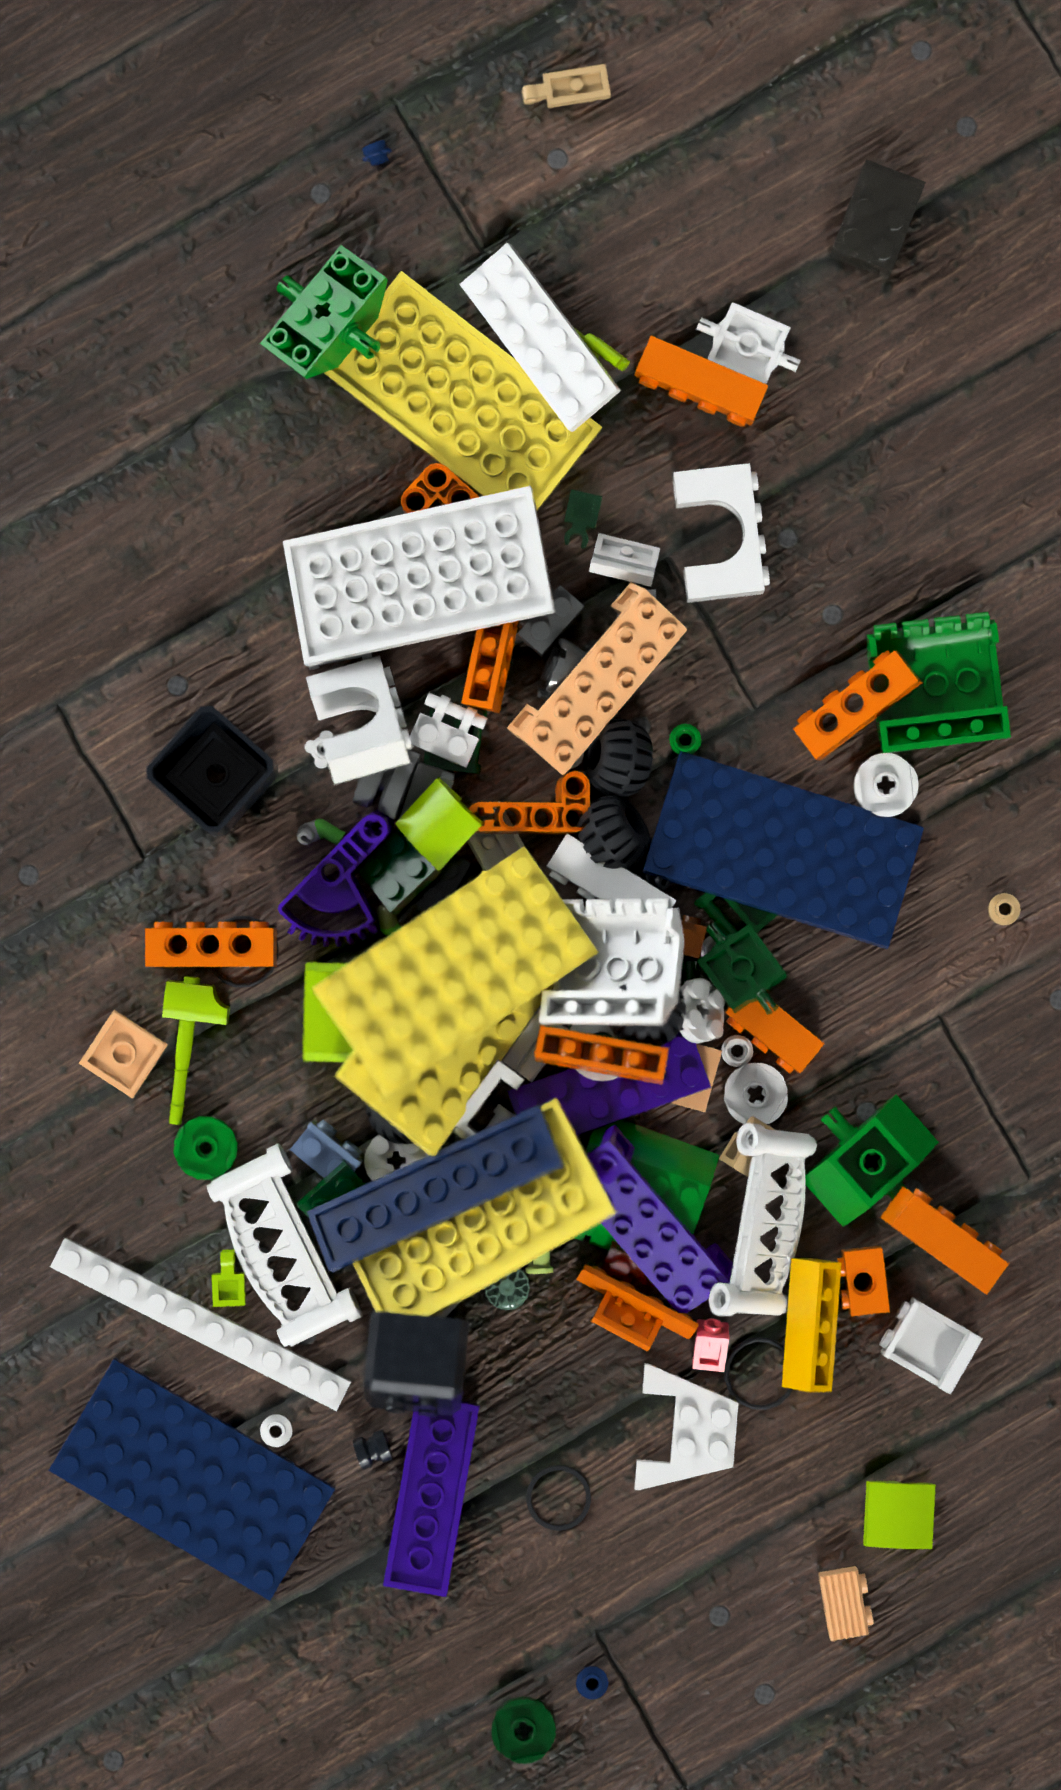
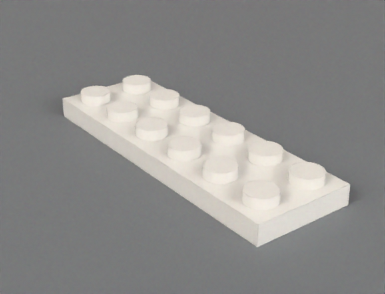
[460,243,621,432]

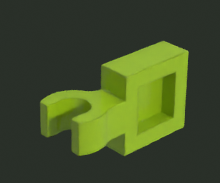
[212,1249,246,1307]

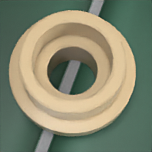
[988,893,1020,925]

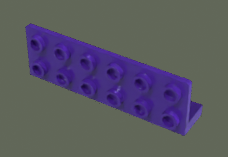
[587,1124,733,1313]

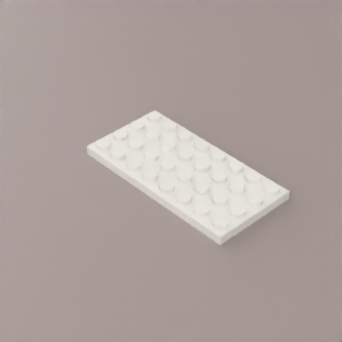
[283,486,556,667]

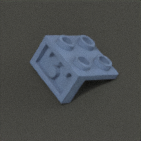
[290,1119,364,1178]

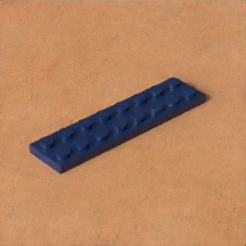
[307,1105,565,1272]

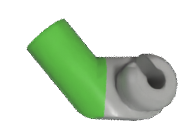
[296,819,346,845]

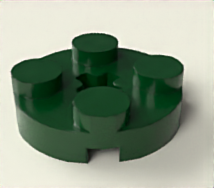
[491,1696,556,1764]

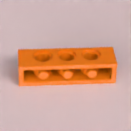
[461,621,519,713]
[793,650,922,761]
[145,922,277,967]
[534,1025,669,1085]

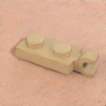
[522,64,611,108]

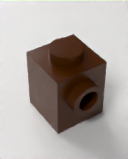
[681,915,707,959]

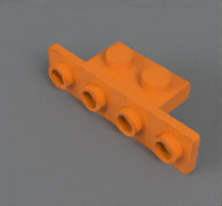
[576,1264,699,1351]

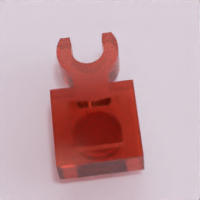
[602,1241,654,1287]

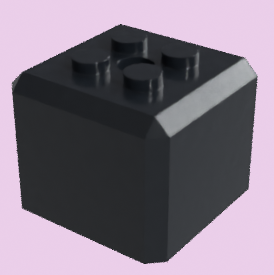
[146,706,279,836]
[363,1311,469,1417]

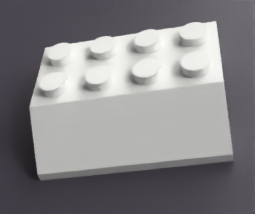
[539,898,684,1024]

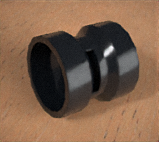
[352,1429,393,1470]

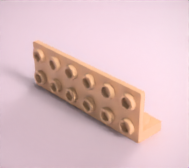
[507,582,687,775]

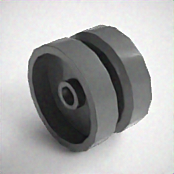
[353,749,421,819]

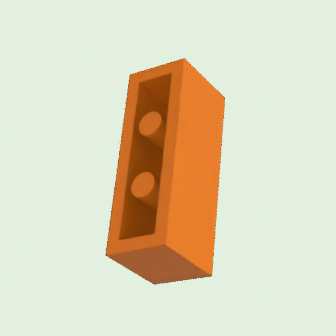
[724,1000,825,1074]

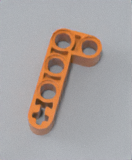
[401,463,479,514]
[467,771,590,834]

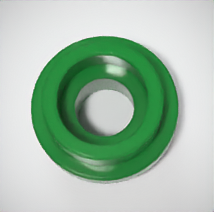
[669,724,701,754]

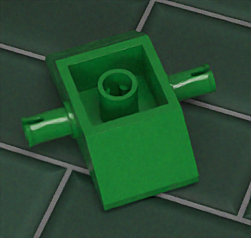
[260,245,388,379]
[805,1094,939,1227]

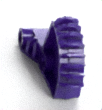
[278,810,394,947]

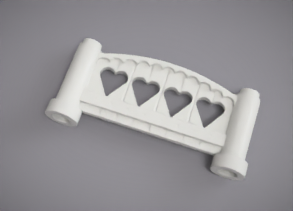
[709,1123,817,1316]
[206,1143,363,1347]

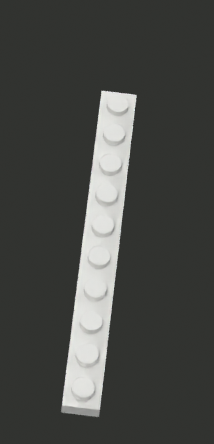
[50,1238,351,1411]

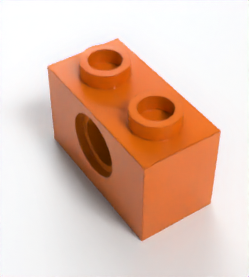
[837,1246,890,1316]

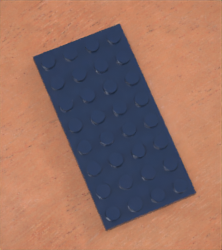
[642,751,924,949]
[48,1358,336,1601]

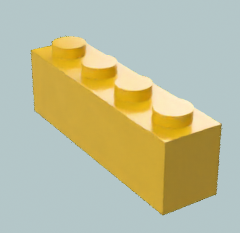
[782,1258,842,1392]

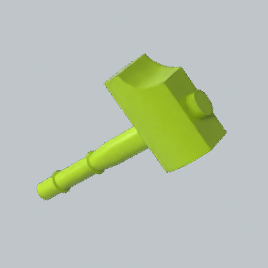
[162,976,230,1125]

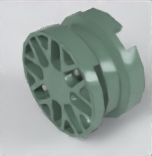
[485,1268,530,1310]

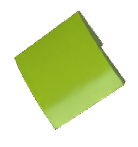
[395,777,483,871]
[863,1481,936,1549]

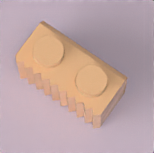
[818,1566,873,1641]

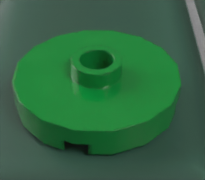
[174,1116,238,1180]

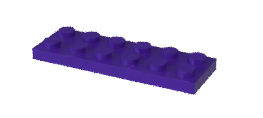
[508,1029,711,1136]
[383,1401,480,1597]

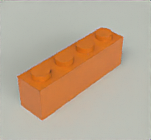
[635,336,768,427]
[880,1187,1009,1295]

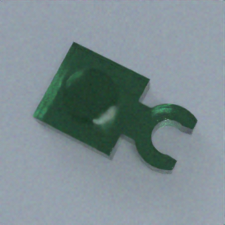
[564,489,603,549]

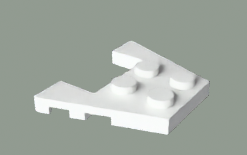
[634,1363,738,1490]

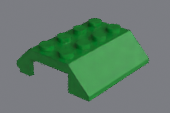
[867,612,1011,753]
[573,1120,720,1259]

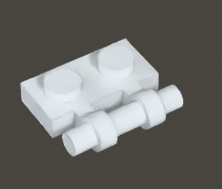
[410,692,488,768]

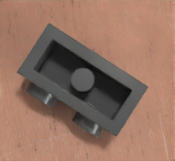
[517,585,584,658]

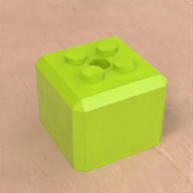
[303,963,354,1062]

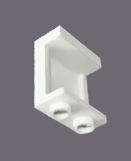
[453,1060,524,1139]
[879,1297,982,1395]

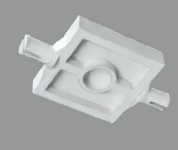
[696,302,801,384]

